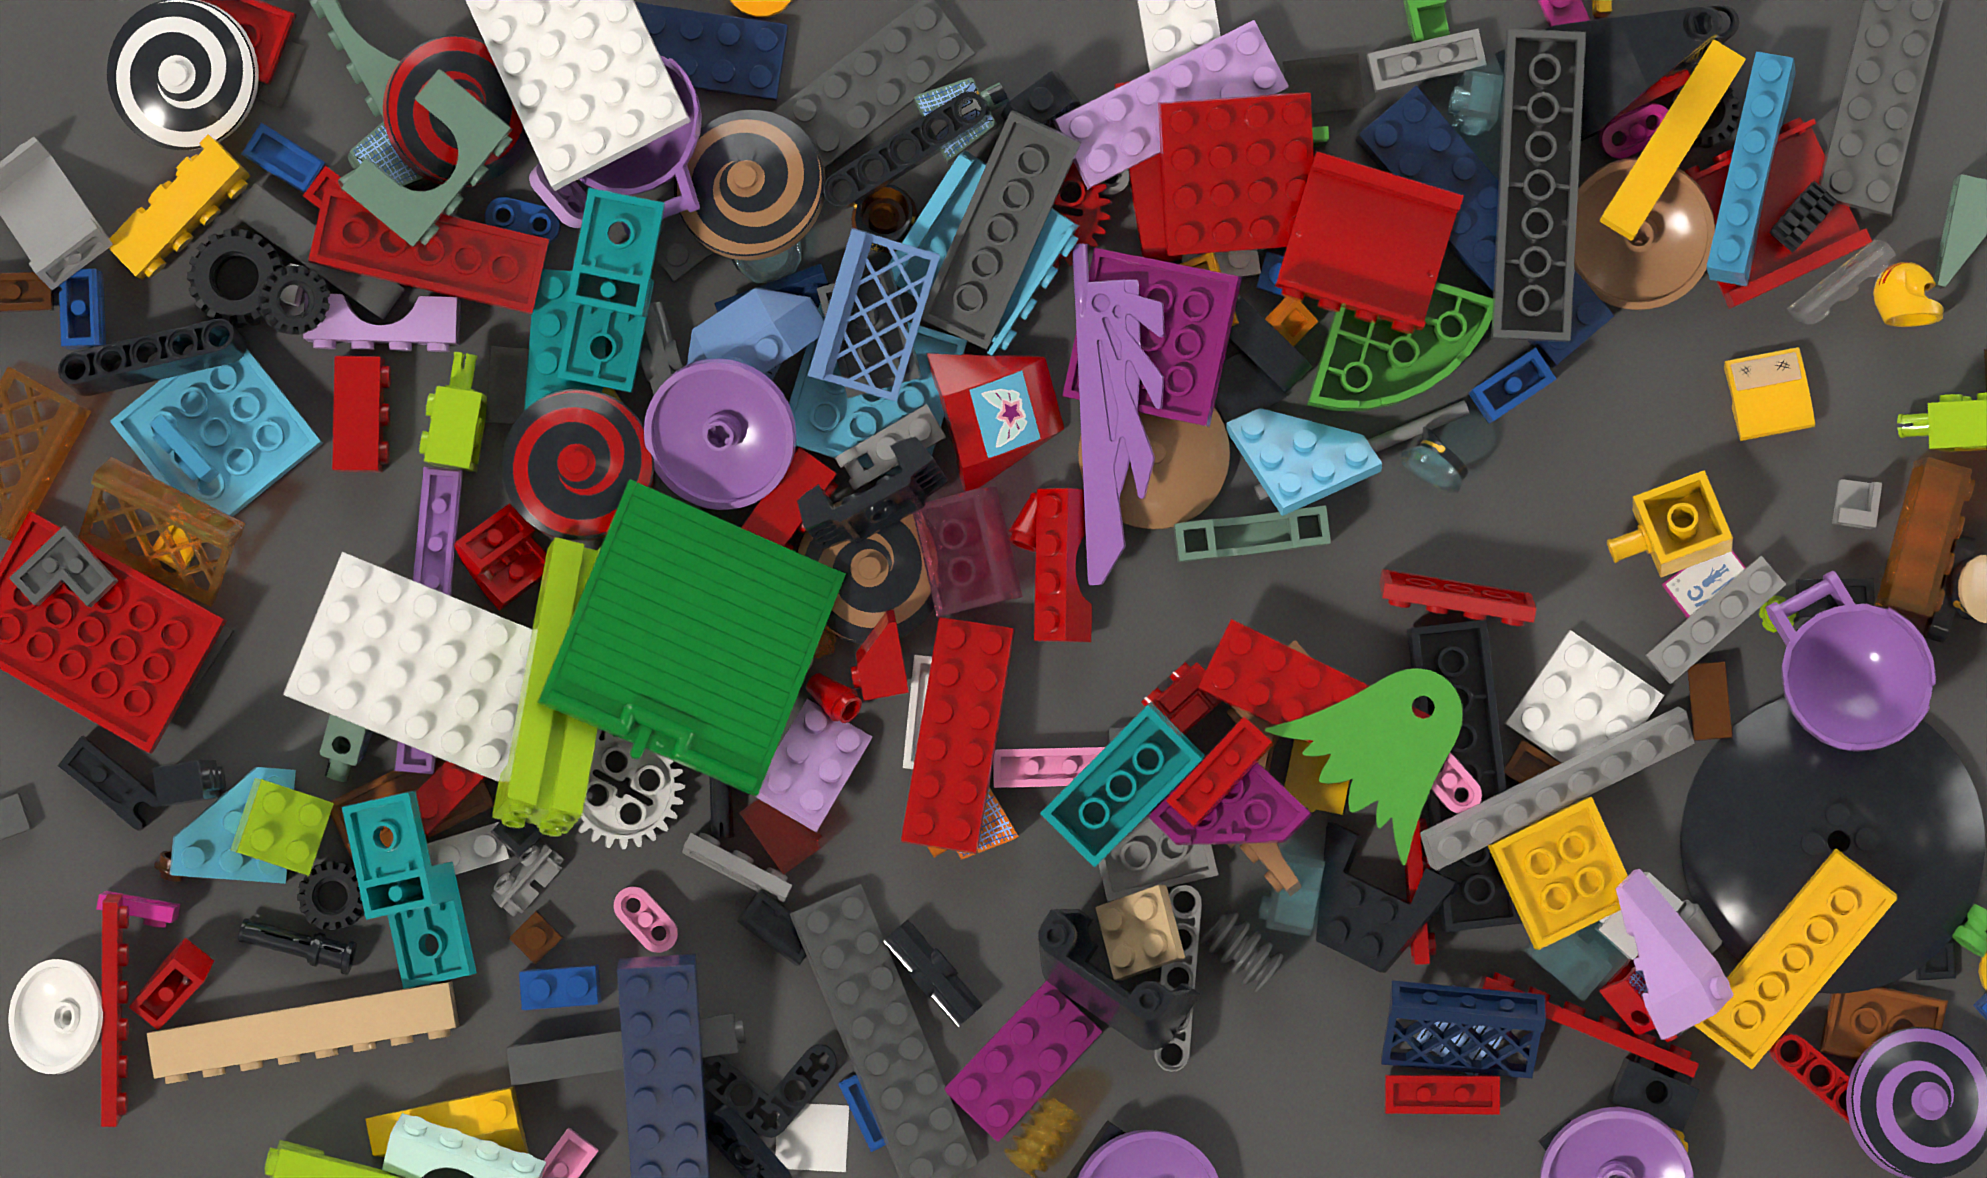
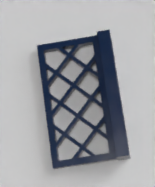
[1381,980,1546,1079]

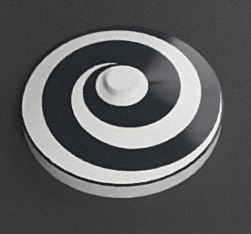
[107,0,259,150]

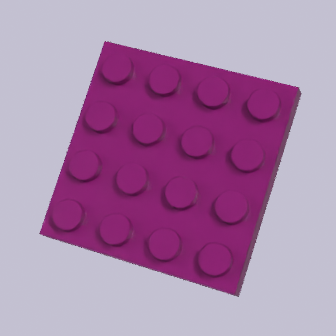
[1062,248,1242,427]

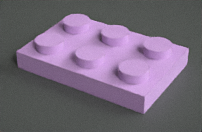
[756,699,873,832]

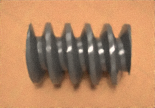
[1198,911,1284,993]

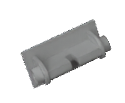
[491,838,565,916]

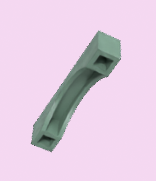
[309,0,400,118]

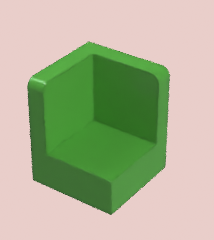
[1403,0,1450,43]

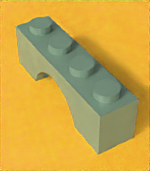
[1173,506,1331,563]

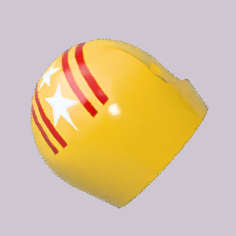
[1873,262,1944,327]

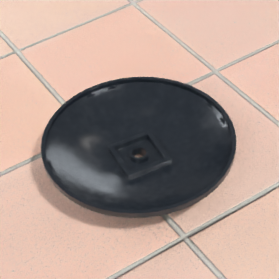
[1680,698,1985,994]

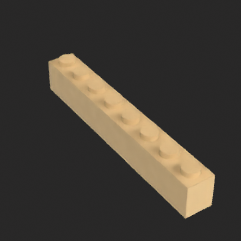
[147,981,460,1084]

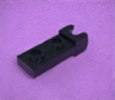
[57,736,160,831]

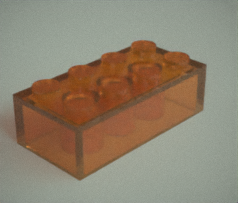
[1875,457,1975,619]

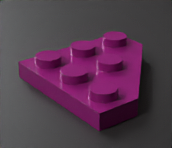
[1148,762,1312,845]

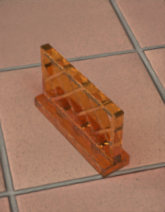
[0,366,92,541]
[78,457,245,607]

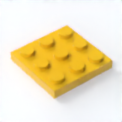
[1488,797,1628,950]

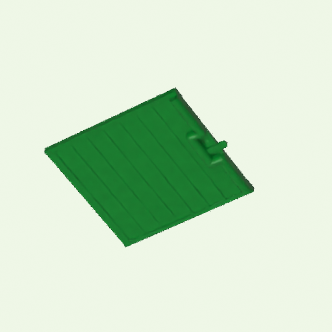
[537,479,846,797]

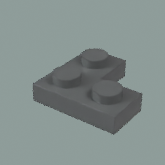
[9,525,118,607]

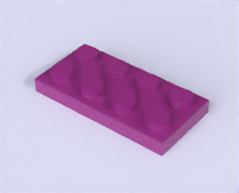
[944,980,1103,1142]

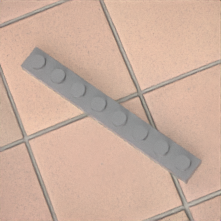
[1420,707,1695,870]

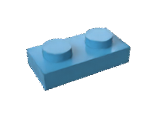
[150,414,219,484]

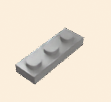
[1367,29,1487,92]
[682,833,792,905]

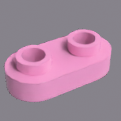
[1431,753,1482,814]
[614,886,678,953]

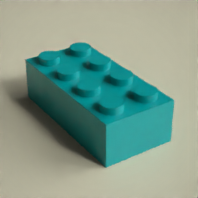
[1040,702,1205,868]

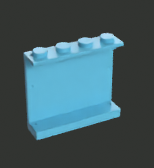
[888,150,1079,356]

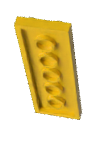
[1694,849,1897,1069]

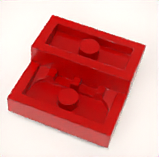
[454,503,547,611]

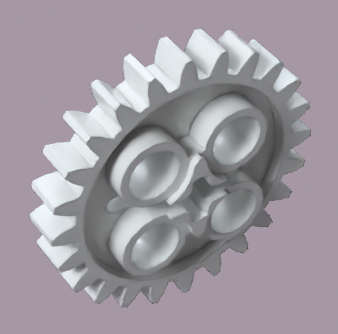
[578,731,685,849]

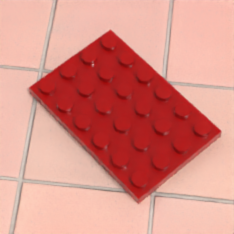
[0,511,227,754]

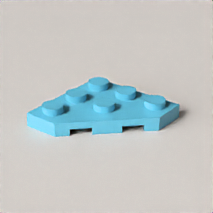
[1226,408,1382,516]
[170,767,296,884]

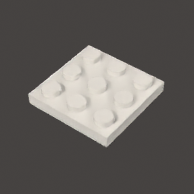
[1504,630,1664,763]

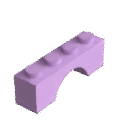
[303,293,461,352]

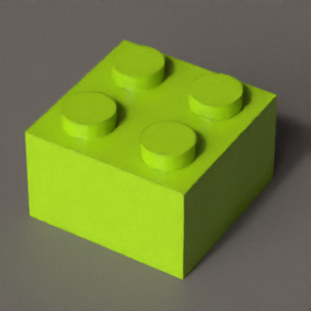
[230,778,334,876]

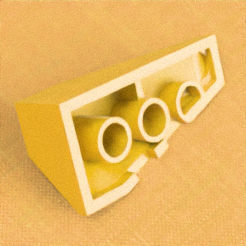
[365,1086,529,1157]

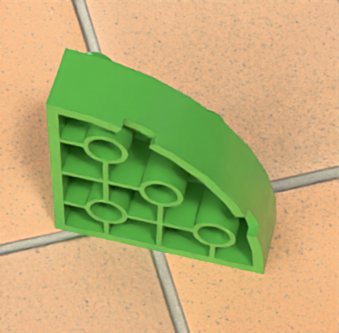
[1307,282,1493,411]

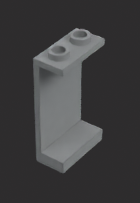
[0,136,113,290]

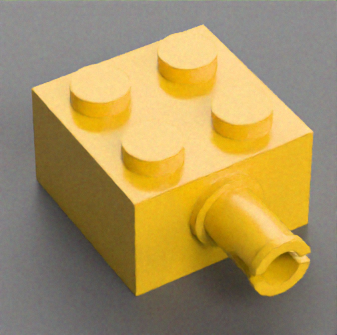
[1607,470,1733,578]

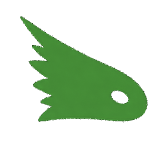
[1265,668,1463,866]

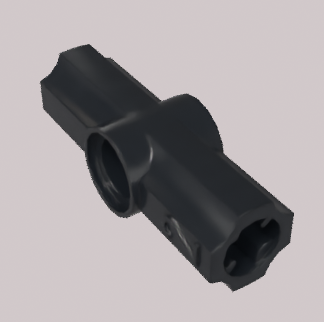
[884,919,983,1027]

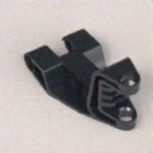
[1495,5,1739,142]

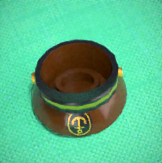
[851,184,917,253]

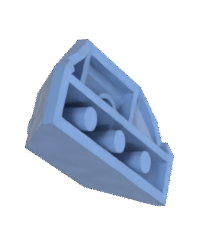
[687,288,825,374]

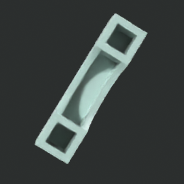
[382,1113,546,1178]

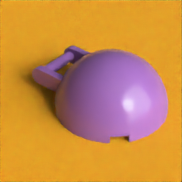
[579,56,702,237]
[1766,571,1936,751]

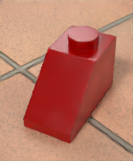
[850,610,909,701]
[129,938,215,1031]

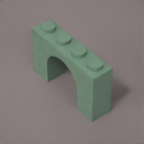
[341,69,513,247]

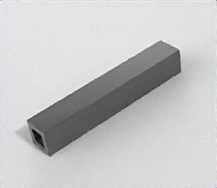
[506,1013,746,1086]

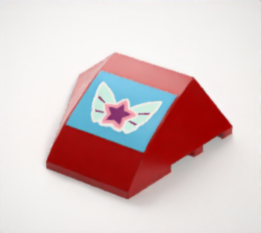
[926,353,1065,497]

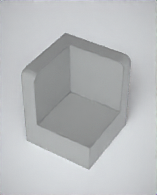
[1832,479,1882,529]

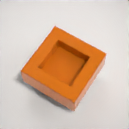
[1265,297,1318,347]

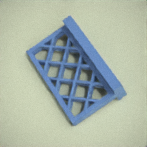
[808,228,940,402]

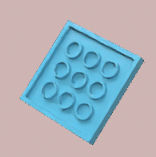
[789,303,967,475]
[110,336,323,539]

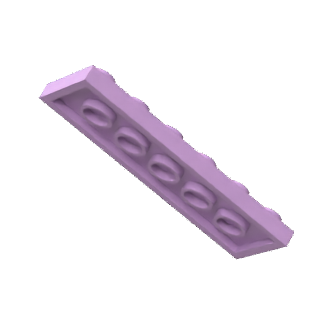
[1053,20,1289,189]

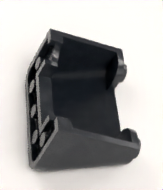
[1038,909,1200,1050]

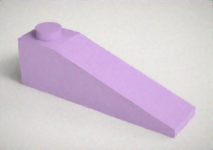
[1616,869,1734,1040]

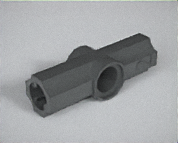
[640,301,683,394]

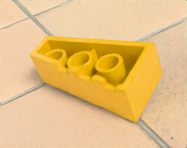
[109,134,251,280]

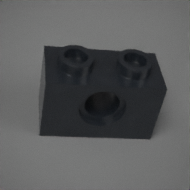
[1607,1055,1699,1132]

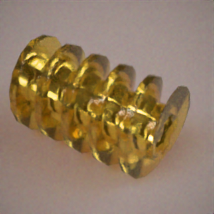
[1003,1096,1083,1178]

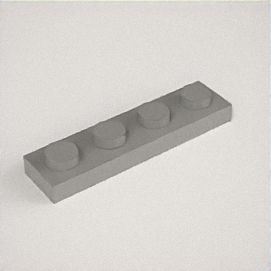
[1645,556,1786,684]

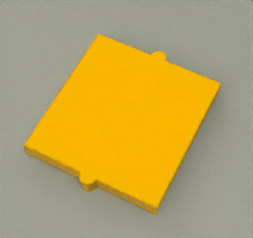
[1284,739,1350,815]

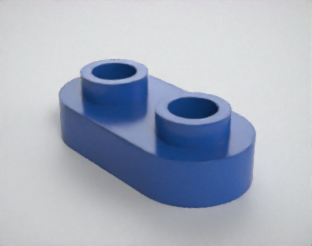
[485,197,561,244]

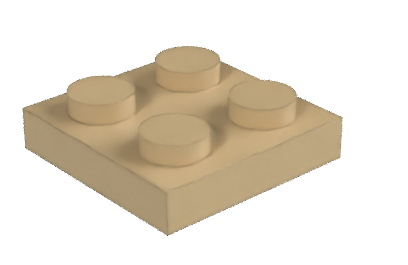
[1095,885,1185,980]

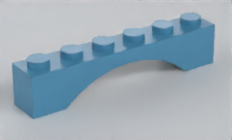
[1707,51,1796,286]

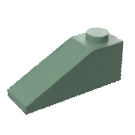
[1932,174,1987,290]

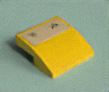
[1724,347,1815,441]

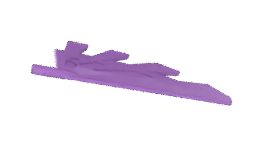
[1073,244,1165,585]

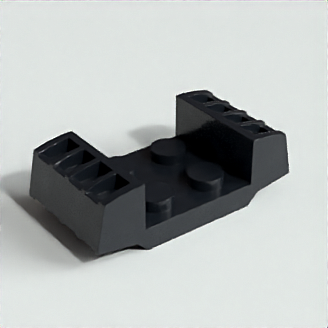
[797,436,949,550]

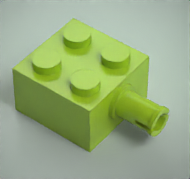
[419,352,489,473]
[1897,392,1987,452]

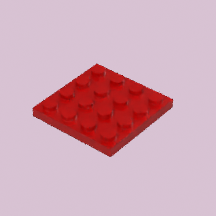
[1158,92,1314,256]

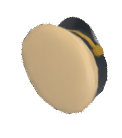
[1950,555,1987,623]

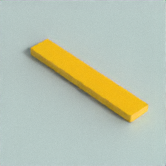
[1599,39,1746,241]

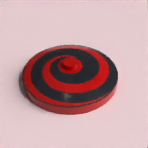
[383,35,529,187]
[502,389,655,542]

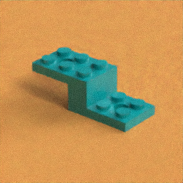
[557,188,666,392]
[342,791,477,989]

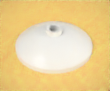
[8,959,103,1074]

